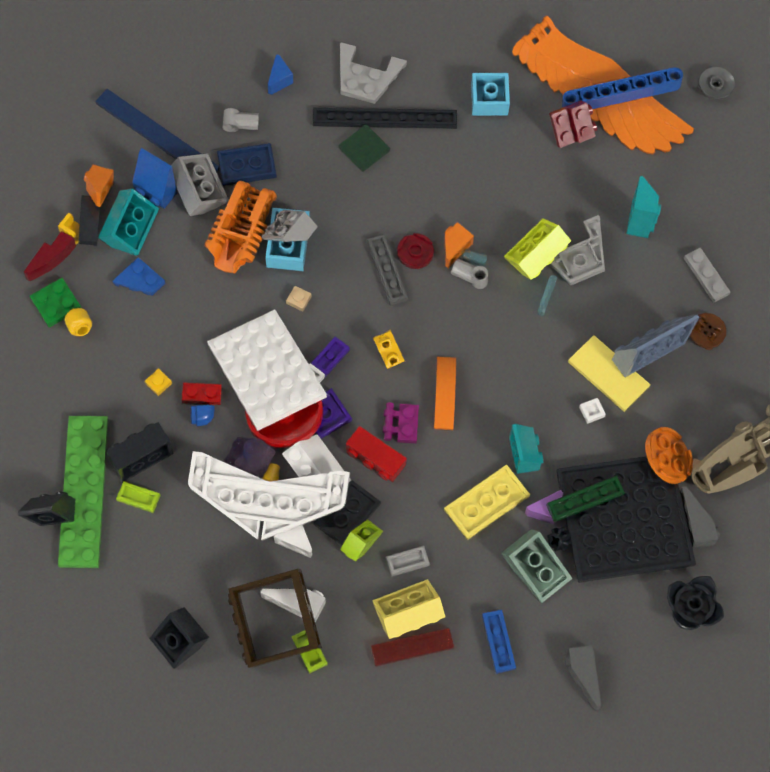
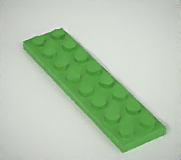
[58,416,109,568]

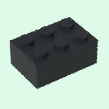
[107,422,174,483]

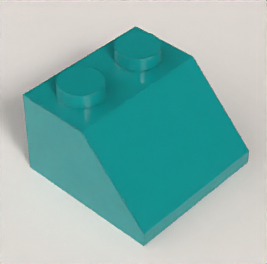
[509,424,543,474]

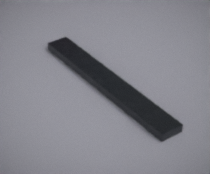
[313,107,457,129]

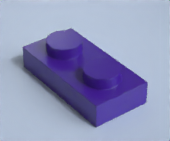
[311,336,350,377]

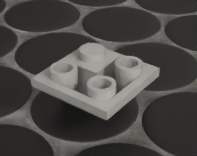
[262,210,318,242]

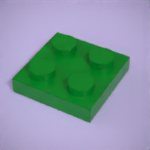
[30,278,81,328]

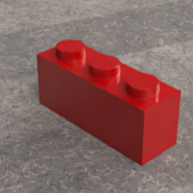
[346,426,407,482]

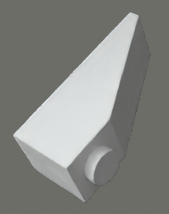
[261,589,326,622]

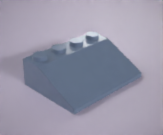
[612,315,699,377]

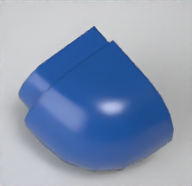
[190,405,215,427]

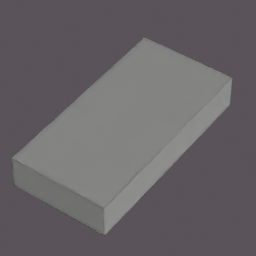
[386,546,430,576]

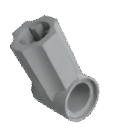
[222,108,259,132]
[451,259,488,289]

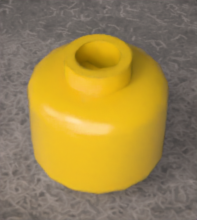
[64,308,92,336]

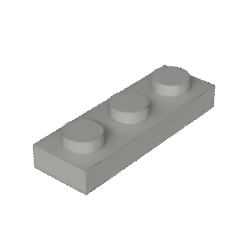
[684,247,730,303]

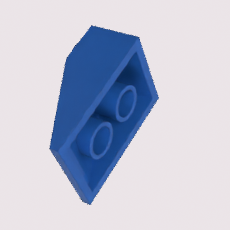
[132,148,177,209]

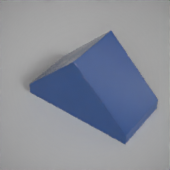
[268,54,293,95]

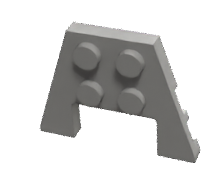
[340,42,407,104]
[550,215,605,286]

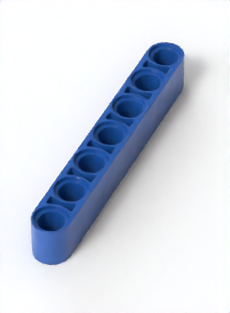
[562,67,683,109]

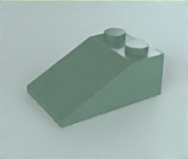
[501,529,572,603]

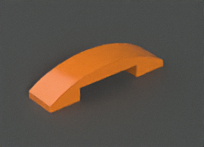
[434,357,456,430]

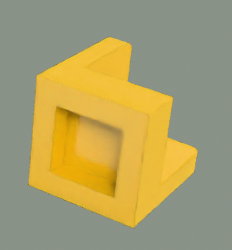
[58,213,79,244]

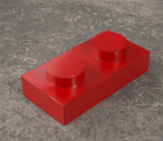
[182,383,222,405]

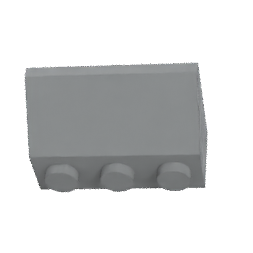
[171,154,229,216]

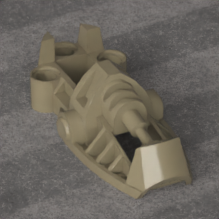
[692,404,770,494]

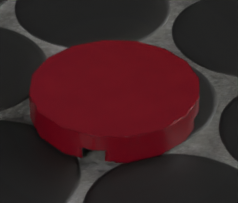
[397,233,434,269]

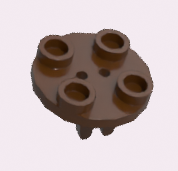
[689,313,726,350]

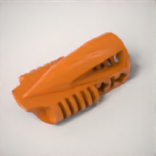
[204,181,277,274]

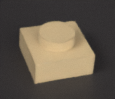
[286,286,312,312]

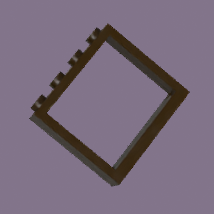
[228,569,322,668]

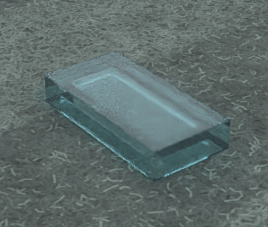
[537,275,557,317]

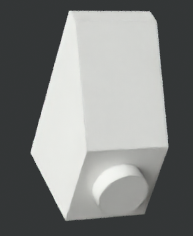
[274,525,312,558]

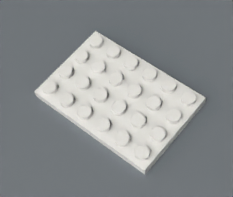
[207,310,327,431]

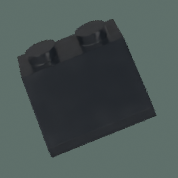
[18,492,76,526]
[149,607,209,669]

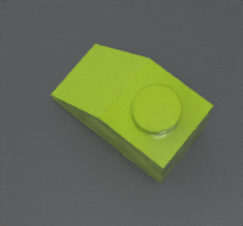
[340,519,383,562]

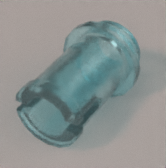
[463,249,487,266]

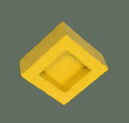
[145,368,172,396]

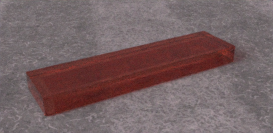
[371,628,454,667]

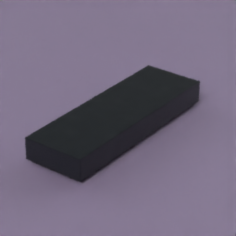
[78,195,100,246]

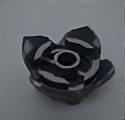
[667,576,724,630]

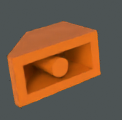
[84,165,114,207]
[444,222,474,268]

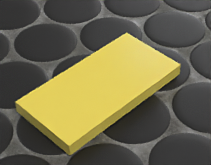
[568,335,651,412]
[444,464,530,540]

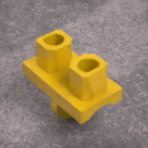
[373,330,405,369]

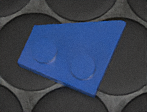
[113,257,165,296]

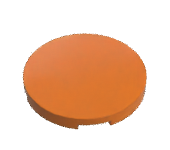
[645,427,693,484]

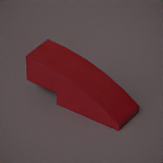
[24,231,76,281]

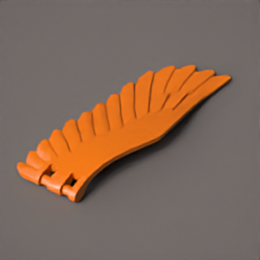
[512,16,694,155]

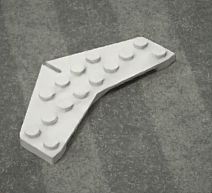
[188,451,350,540]

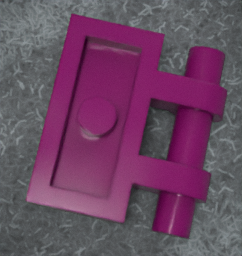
[382,402,419,444]

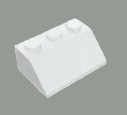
[282,435,351,482]

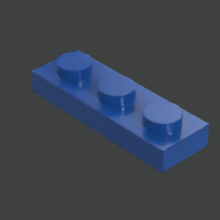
[482,610,516,674]

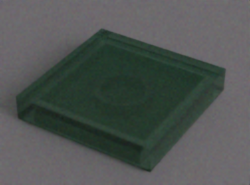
[339,124,390,172]

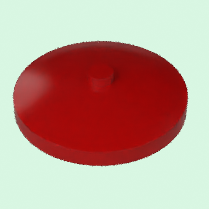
[245,400,323,448]

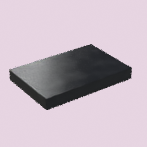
[314,480,381,546]

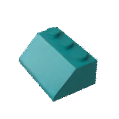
[626,176,661,238]
[98,188,159,256]

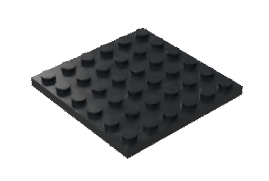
[556,456,696,583]

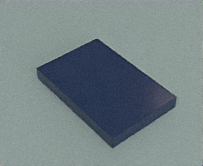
[217,143,277,186]

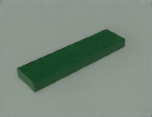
[546,476,625,522]

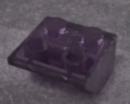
[223,437,276,479]

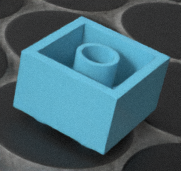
[471,73,510,116]

